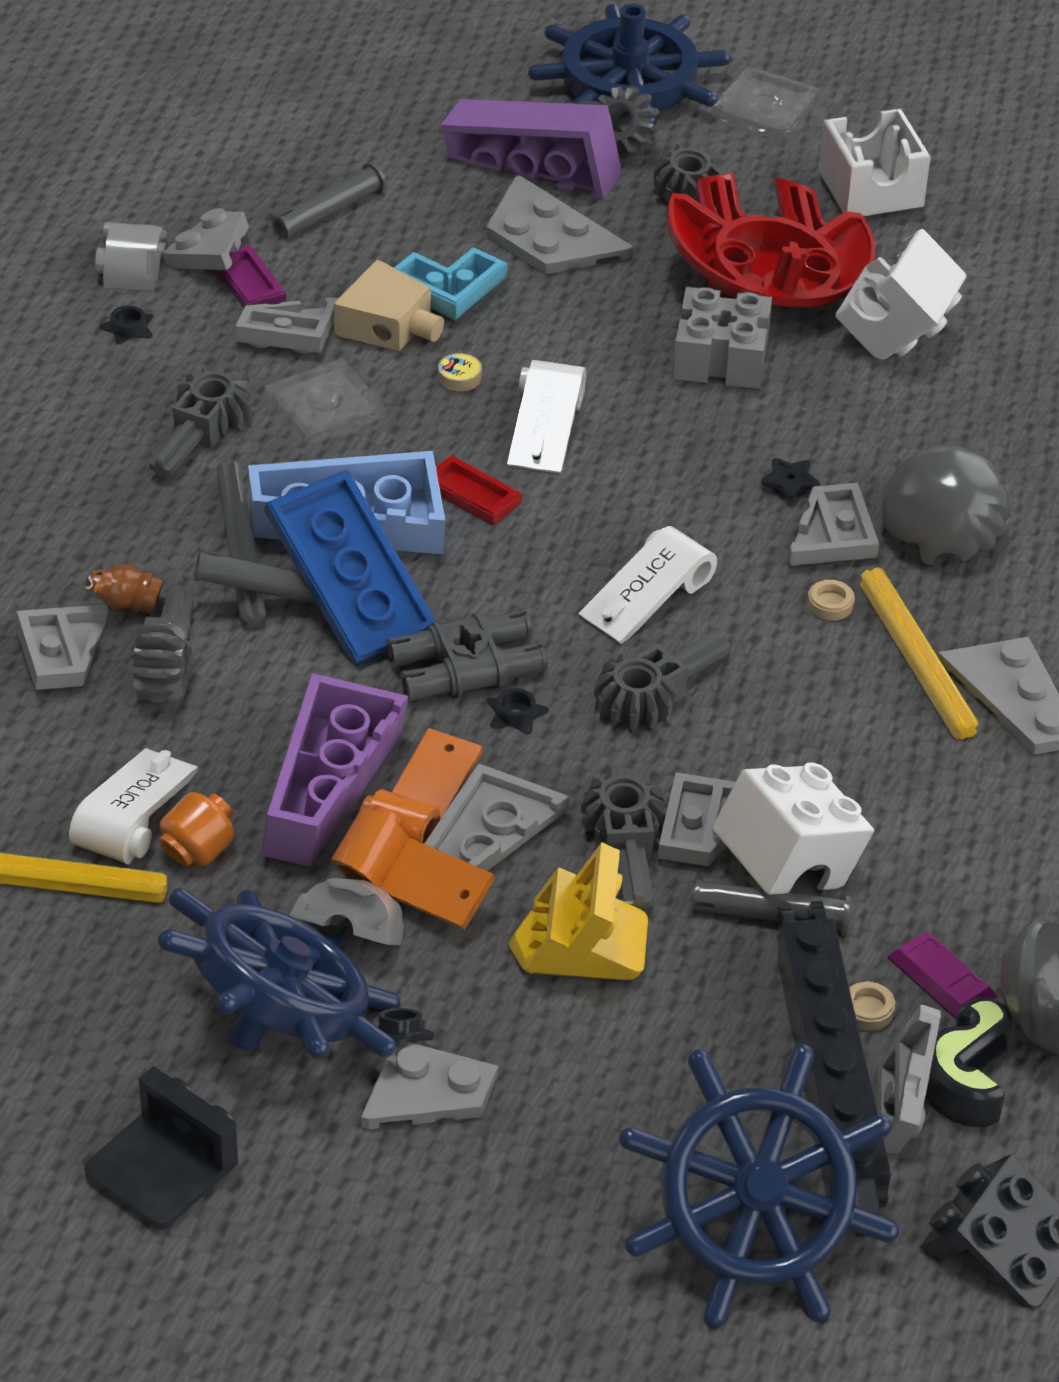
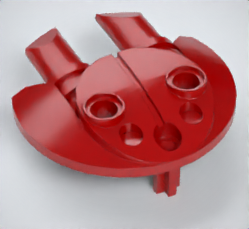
[666,172,875,307]

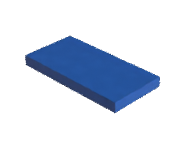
[264,470,436,666]

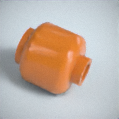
[159,792,235,868]

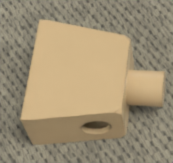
[334,260,444,351]

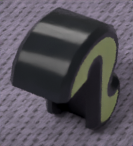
[925,998,1012,1128]

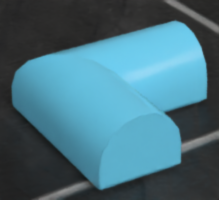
[394,247,508,320]

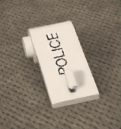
[507,360,586,474]
[578,526,717,645]
[69,748,198,864]

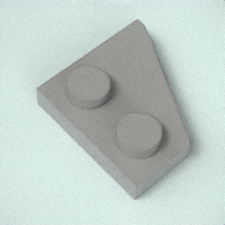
[235,297,339,354]

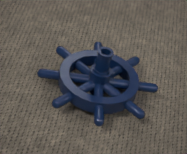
[528,4,731,124]
[158,888,400,1059]
[619,1044,899,1328]

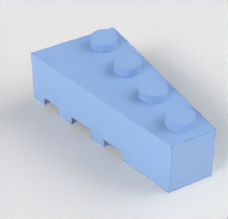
[248,451,445,554]

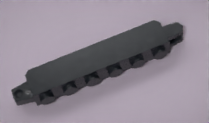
[777,900,891,1237]

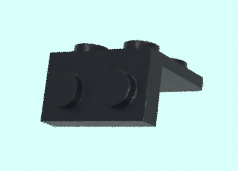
[84,1066,238,1230]
[920,1154,1059,1308]

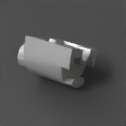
[95,222,168,291]
[289,878,404,945]

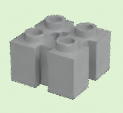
[673,287,772,389]

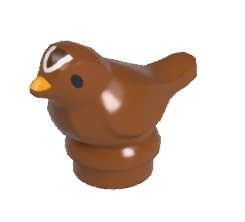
[85,564,164,616]

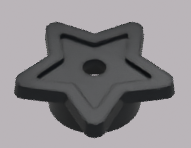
[99,305,154,345]
[761,458,820,500]
[487,688,549,734]
[378,1008,435,1046]

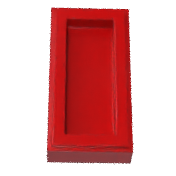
[436,455,522,526]

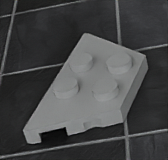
[487,175,633,274]

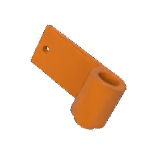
[360,728,483,844]
[330,805,496,930]

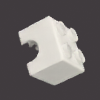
[818,109,930,216]
[836,229,966,359]
[712,763,874,895]

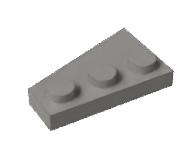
[938,637,1059,755]
[424,763,569,871]

